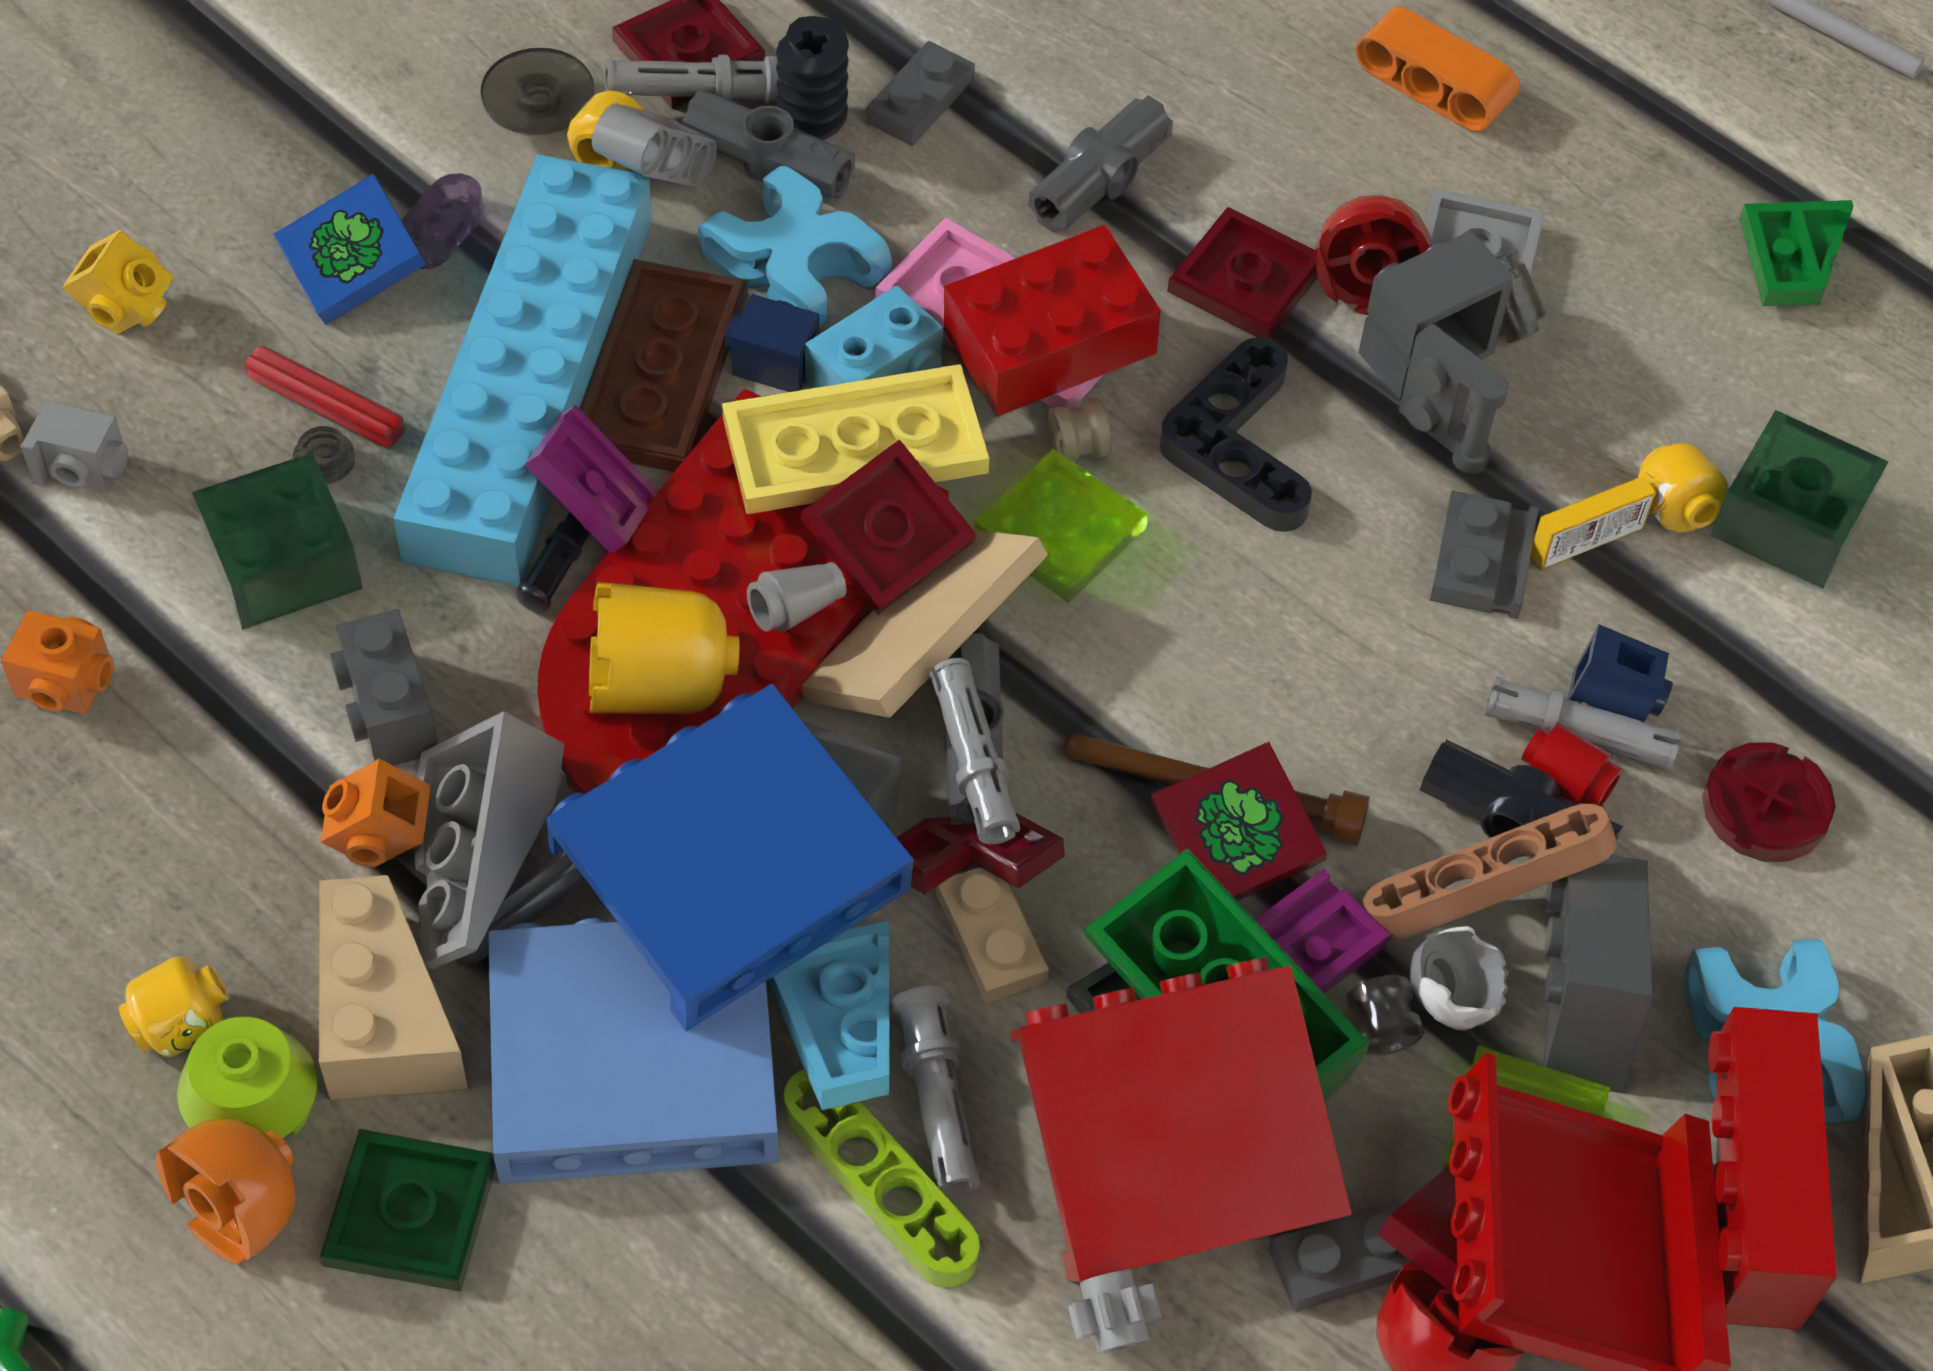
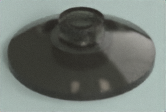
[481,48,595,135]

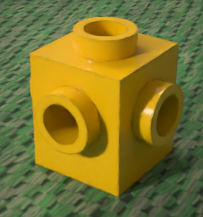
[62,229,175,335]

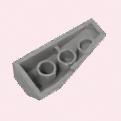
[415,711,564,970]

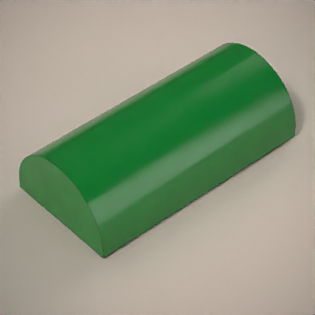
[1084,849,1370,1102]

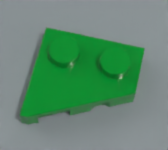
[1739,200,1854,306]

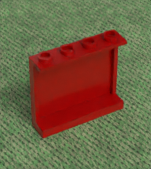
[1010,957,1352,1281]
[1448,1052,1731,1371]

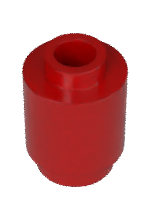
[1521,723,1623,807]

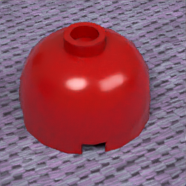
[1316,194,1431,315]
[1376,1262,1524,1371]

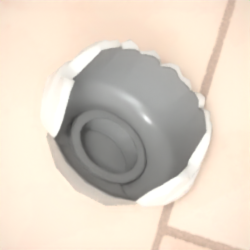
[1410,926,1509,1031]

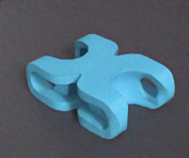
[698,166,893,327]
[1684,938,1867,1122]

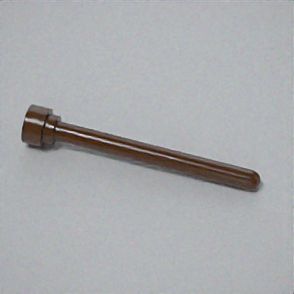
[1064,734,1370,847]

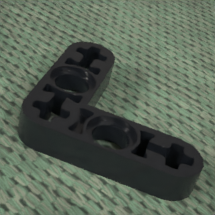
[1159,337,1312,532]

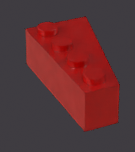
[1708,1007,1837,1330]

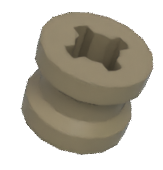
[1048,398,1112,466]

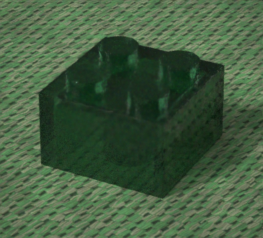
[1711,410,1889,589]
[192,452,363,630]

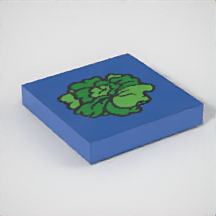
[273,174,427,325]

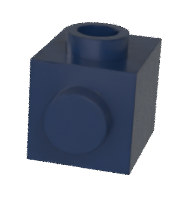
[725,294,820,392]

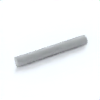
[1770,0,1925,79]

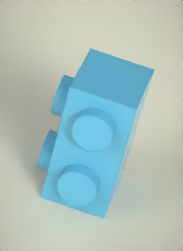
[805,285,943,388]

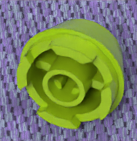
[177,1016,318,1139]

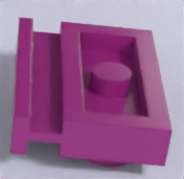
[525,404,658,554]
[1255,869,1390,994]

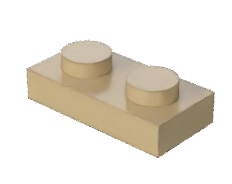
[936,867,1049,1004]

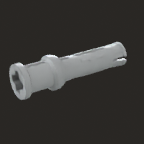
[604,55,778,106]
[889,986,981,1197]

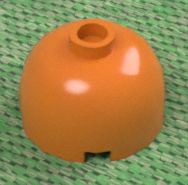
[155,1118,296,1264]

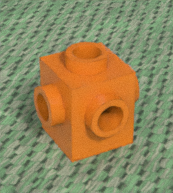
[1,610,114,715]
[321,759,431,868]

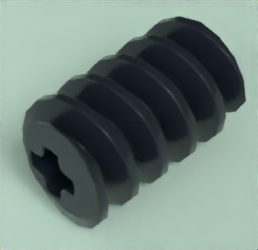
[776,16,849,140]

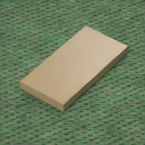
[801,530,1048,718]

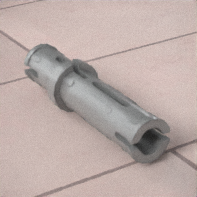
[930,658,1020,845]
[1484,677,1682,771]

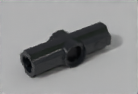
[1420,739,1623,849]

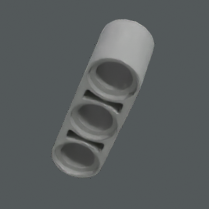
[592,104,717,187]

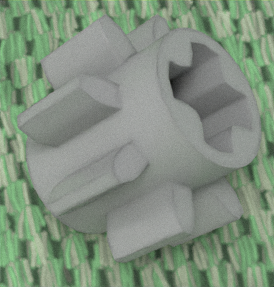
[1068,1269,1162,1354]

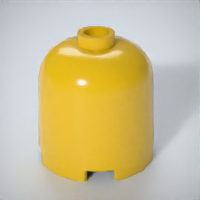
[589,582,739,715]

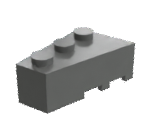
[1542,855,1652,1093]

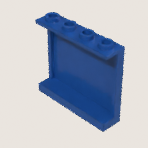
[547,684,914,1031]

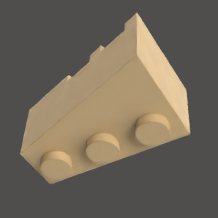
[319,875,468,1100]
[1860,1034,1933,1284]

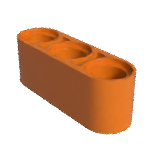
[1355,7,1520,132]

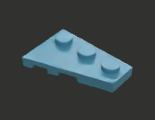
[767,920,889,1110]

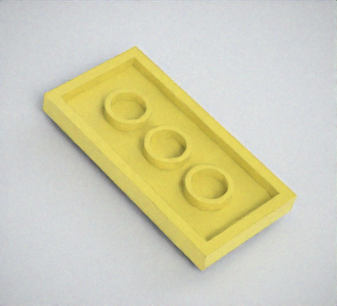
[722,364,990,514]

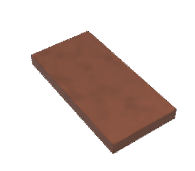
[580,259,748,472]

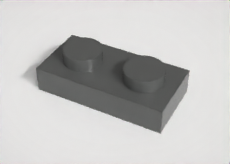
[866,40,975,146]
[1269,1198,1412,1312]

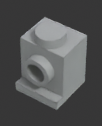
[21,400,128,491]

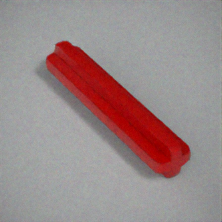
[245,346,405,447]

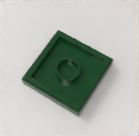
[319,1129,496,1292]

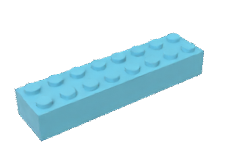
[393,154,653,586]

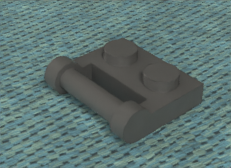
[1399,323,1508,474]

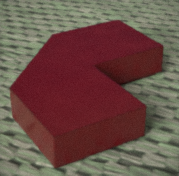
[897,813,1065,895]

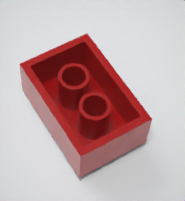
[944,224,1161,417]

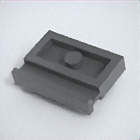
[1430,490,1539,619]

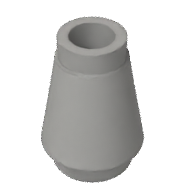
[747,562,846,633]

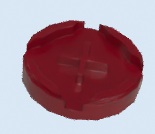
[1702,742,1836,862]

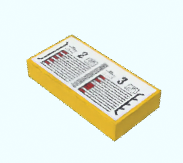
[1531,477,1656,570]

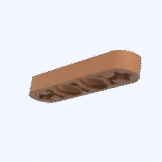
[1363,804,1617,941]

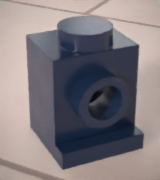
[1567,624,1673,722]

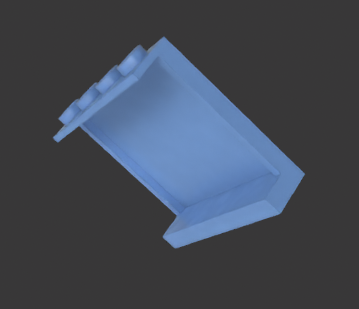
[488,918,779,1184]

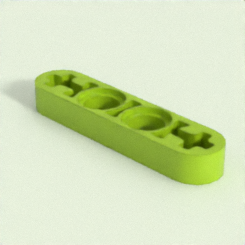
[784,1069,980,1288]

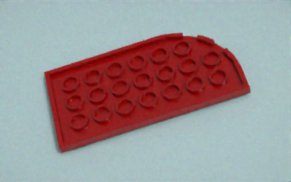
[537,388,949,794]

